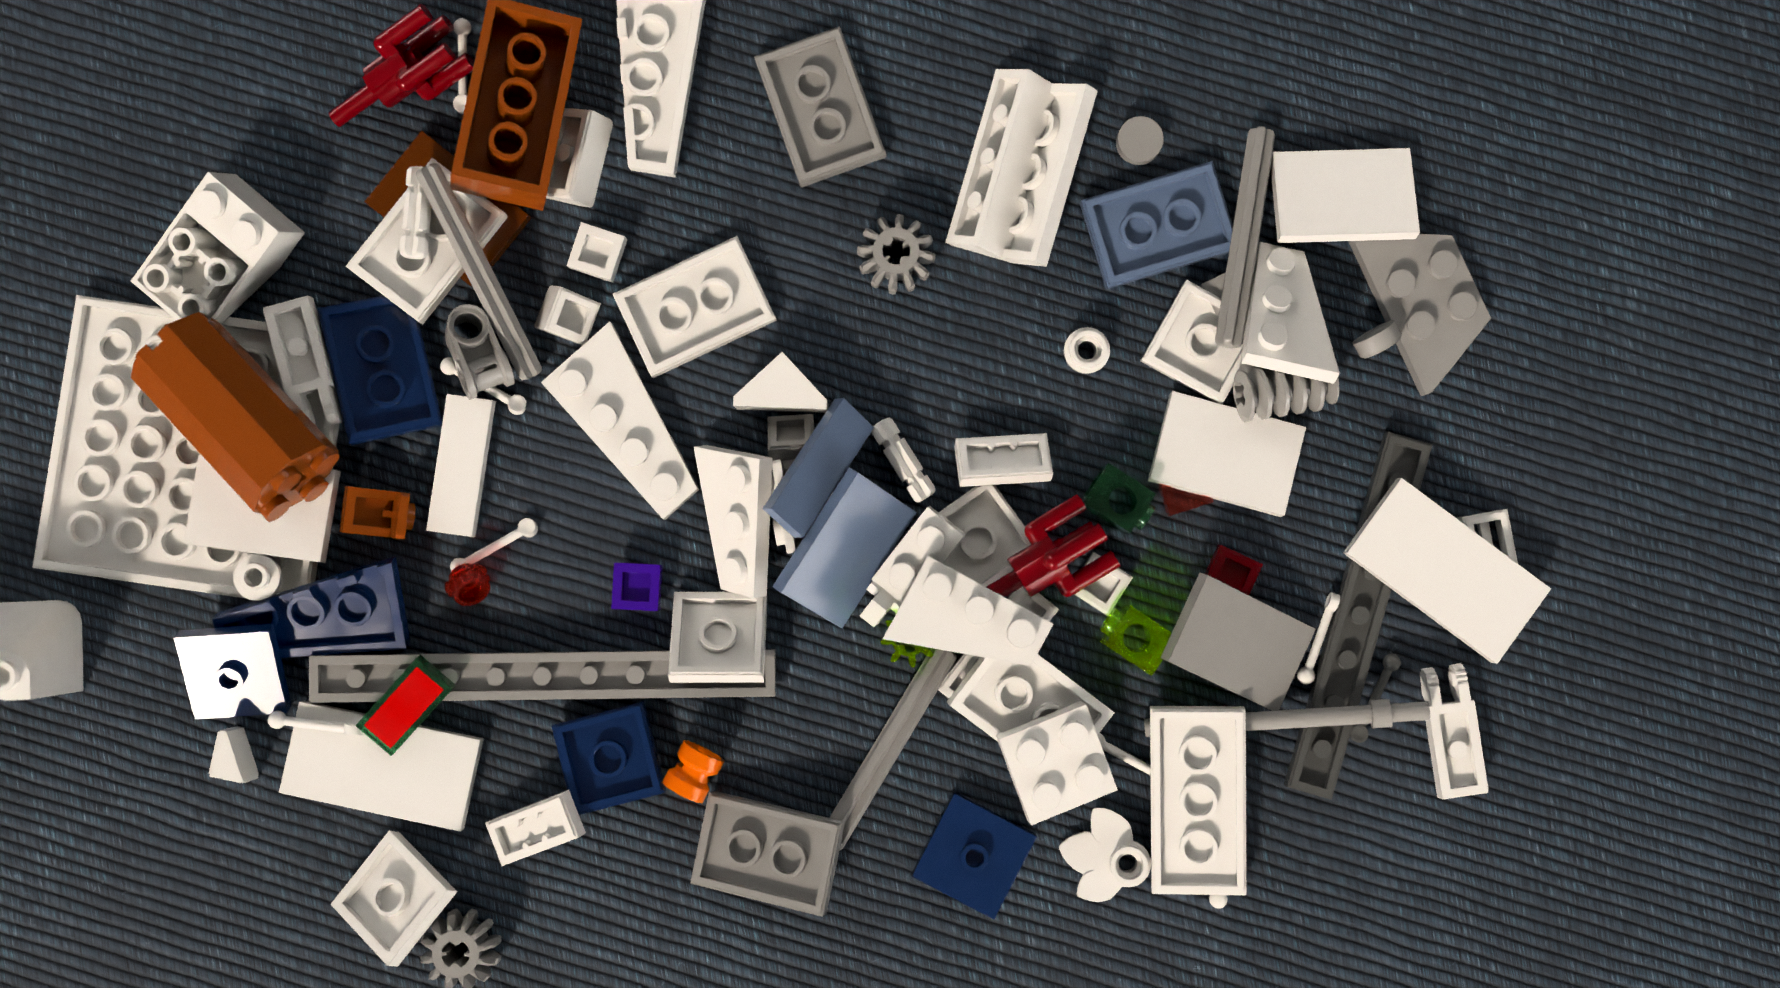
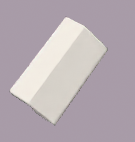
[945,69,1098,267]

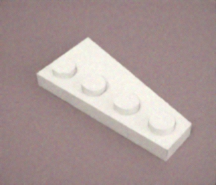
[616,0,706,178]
[541,321,700,520]

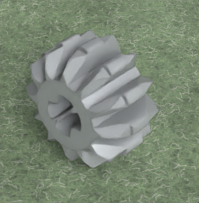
[857,214,935,294]
[420,908,502,988]

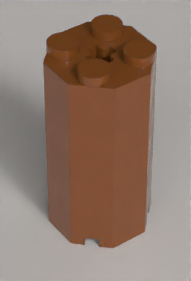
[130,312,340,522]

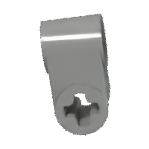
[445,304,515,400]

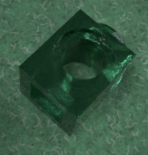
[1081,463,1156,534]

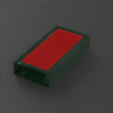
[356,654,456,756]

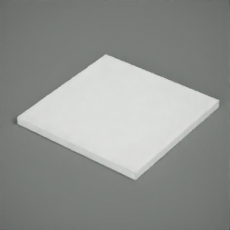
[32,295,340,598]

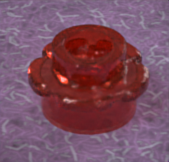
[445,563,490,606]

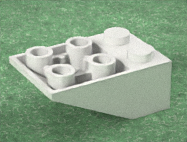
[131,172,305,324]

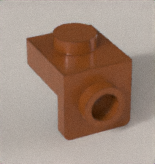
[339,486,416,539]

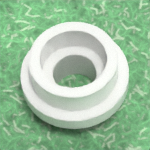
[1064,327,1110,374]
[233,554,282,601]

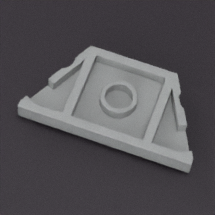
[1348,234,1491,396]

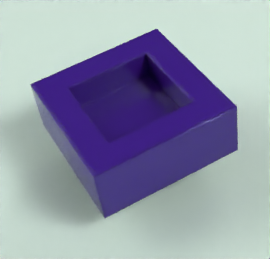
[611,563,663,611]

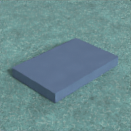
[1080,161,1233,290]
[772,467,917,628]

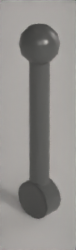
[1350,653,1401,743]

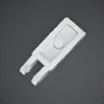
[263,295,343,426]
[1420,663,1489,799]

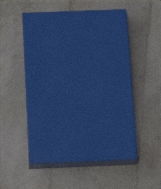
[317,296,442,445]

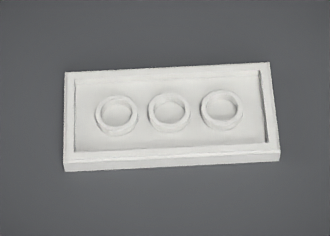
[1343,478,1551,664]
[279,700,484,831]
[1150,706,1246,895]

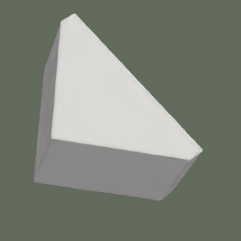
[733,352,829,413]

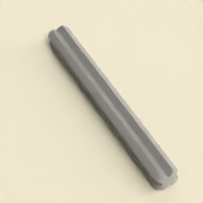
[1215,126,1275,348]
[416,163,542,380]
[830,648,957,851]

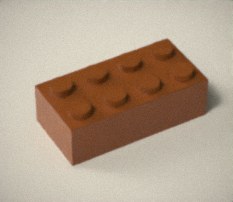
[450,0,582,211]

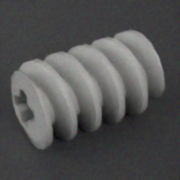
[1233,364,1339,422]

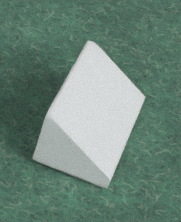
[546,108,613,207]

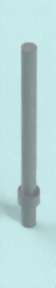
[1144,699,1430,737]

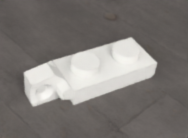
[860,506,966,627]

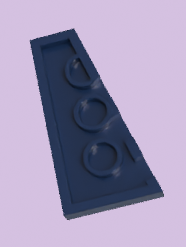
[212,556,410,658]

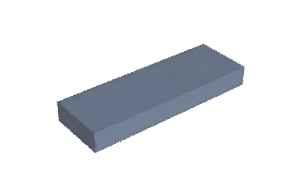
[762,398,874,538]

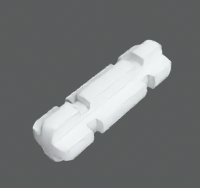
[400,166,432,259]
[871,417,935,503]

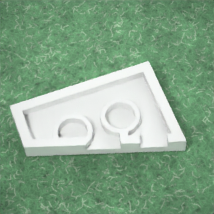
[1242,242,1340,384]
[694,445,773,598]
[883,556,1053,666]

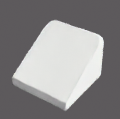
[535,285,601,345]
[209,726,259,783]

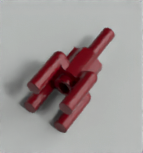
[328,4,474,127]
[986,494,1121,597]

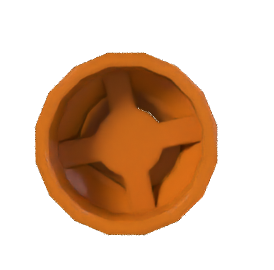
[662,740,725,803]

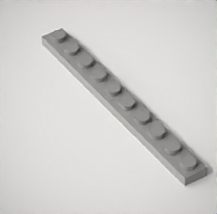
[309,649,776,703]

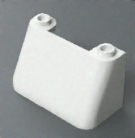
[0,600,84,700]

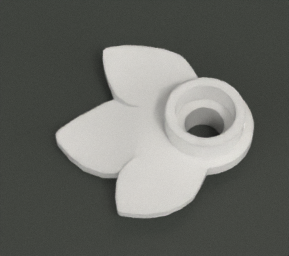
[1059,807,1151,902]

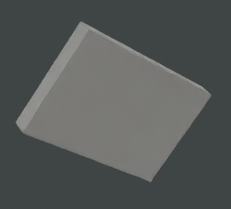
[754,26,886,188]
[1161,572,1316,711]
[690,791,845,917]

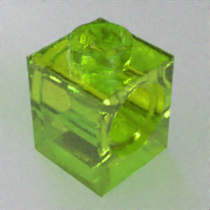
[1100,604,1172,676]

